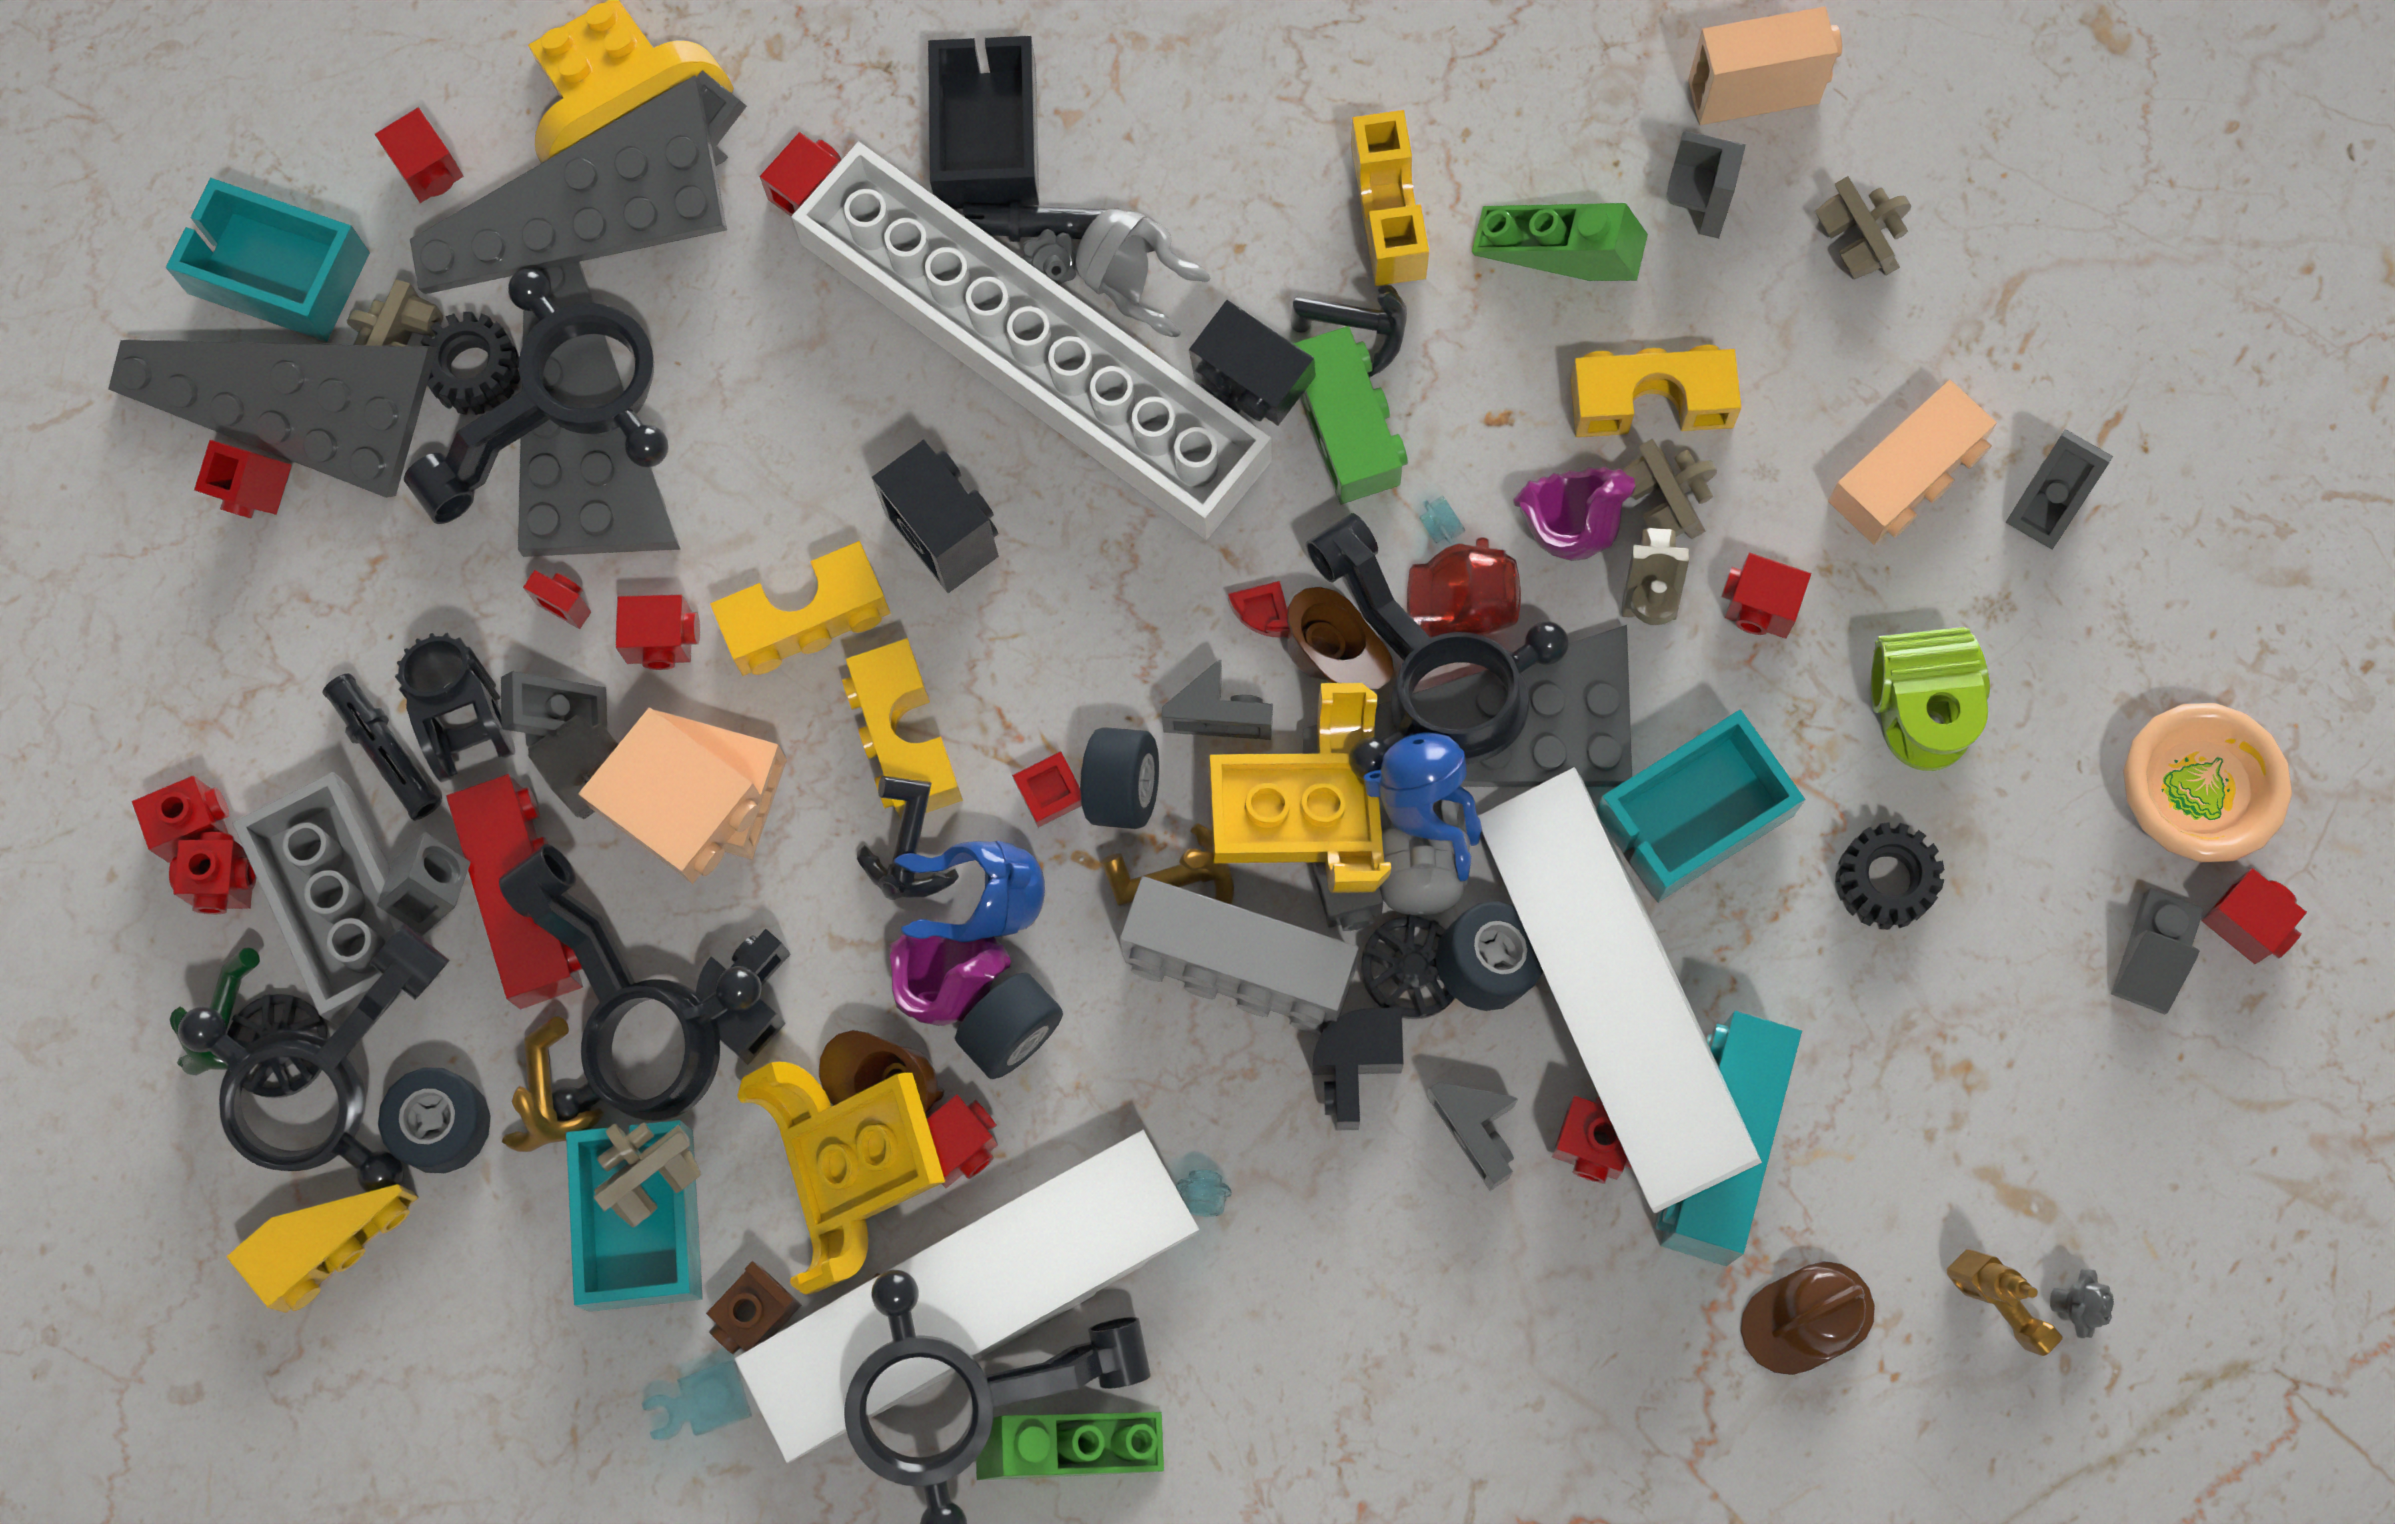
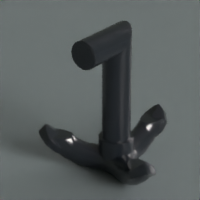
[1291,285,1407,378]
[857,776,959,900]

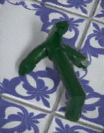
[169,947,260,1076]

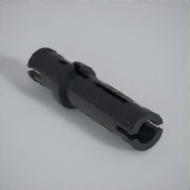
[963,200,1119,242]
[322,673,442,821]

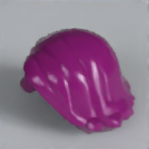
[1513,467,1636,561]
[889,935,1011,1026]

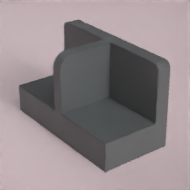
[1666,131,1746,239]

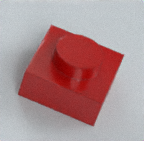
[523,570,591,629]
[1012,751,1081,828]

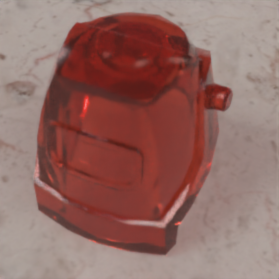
[1407,537,1521,638]

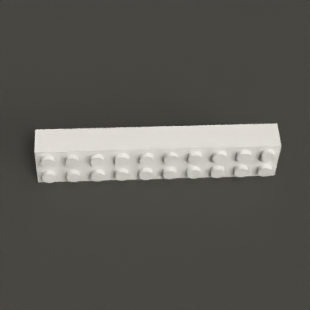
[791,141,1272,541]

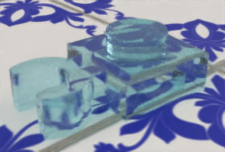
[642,1360,752,1441]

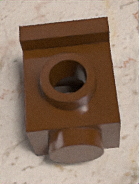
[706,1261,802,1355]

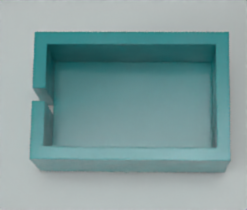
[165,177,370,342]
[1596,709,1806,903]
[566,1120,703,1312]

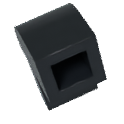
[696,929,791,1065]
[1312,1008,1404,1131]

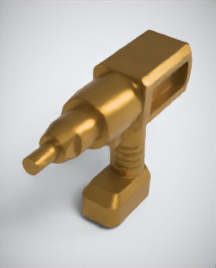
[1947,1249,2063,1356]

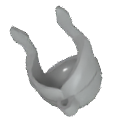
[1076,209,1211,337]
[1379,797,1470,915]

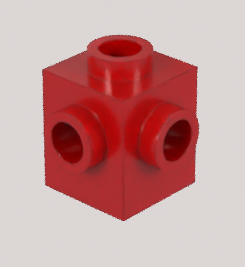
[169,832,257,915]
[1552,1095,1632,1184]

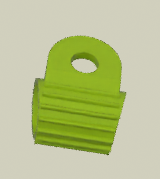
[1871,627,1990,771]

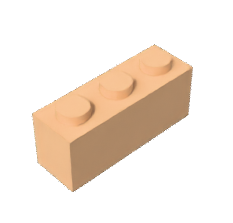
[1828,379,1997,545]

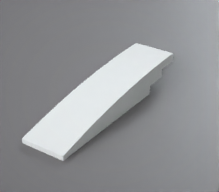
[1478,767,1762,1213]
[735,1130,1199,1464]

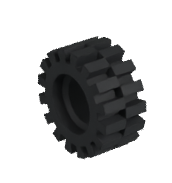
[420,312,520,415]
[1835,822,1945,930]

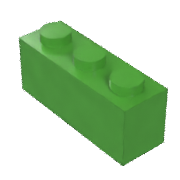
[1293,326,1408,505]

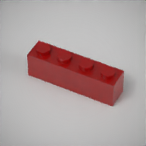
[446,774,583,1010]

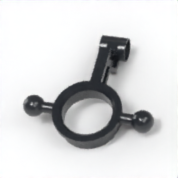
[404,269,669,524]
[1306,513,1569,780]
[499,844,762,1122]
[178,923,450,1192]
[844,1270,1151,1524]

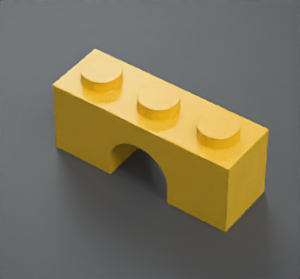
[1351,110,1429,286]
[1570,345,1741,437]
[710,540,891,676]
[842,638,963,820]

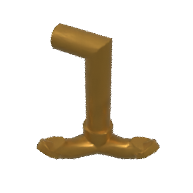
[1101,823,1234,906]
[501,1016,605,1152]

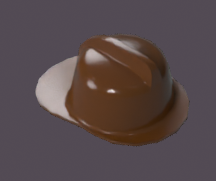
[1287,587,1394,691]
[819,1030,945,1114]
[1741,1261,1875,1375]

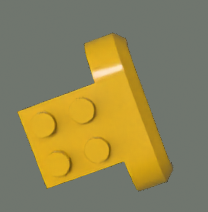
[528,0,734,163]
[1209,683,1391,893]
[737,1062,945,1295]

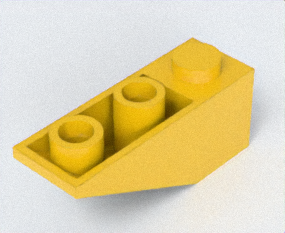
[226,1184,419,1313]

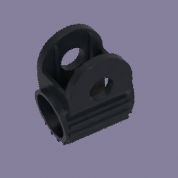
[395,633,515,783]

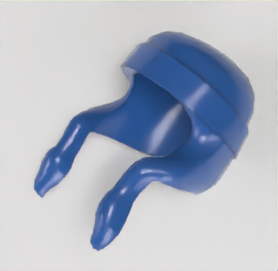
[1364,733,1482,882]
[894,841,1045,943]

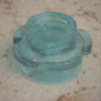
[1419,495,1466,545]
[1176,1170,1232,1217]

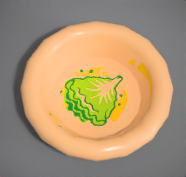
[2123,703,2292,862]

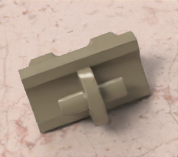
[1815,176,1911,279]
[347,279,443,346]
[1622,439,1717,539]
[1622,528,1689,625]
[594,1122,701,1227]

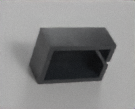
[928,36,1039,209]

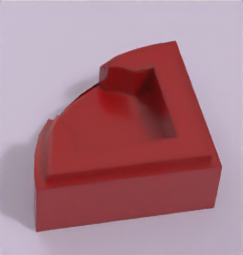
[1228,581,1290,638]

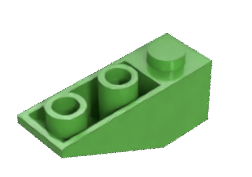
[1472,203,1648,281]
[976,1412,1164,1480]

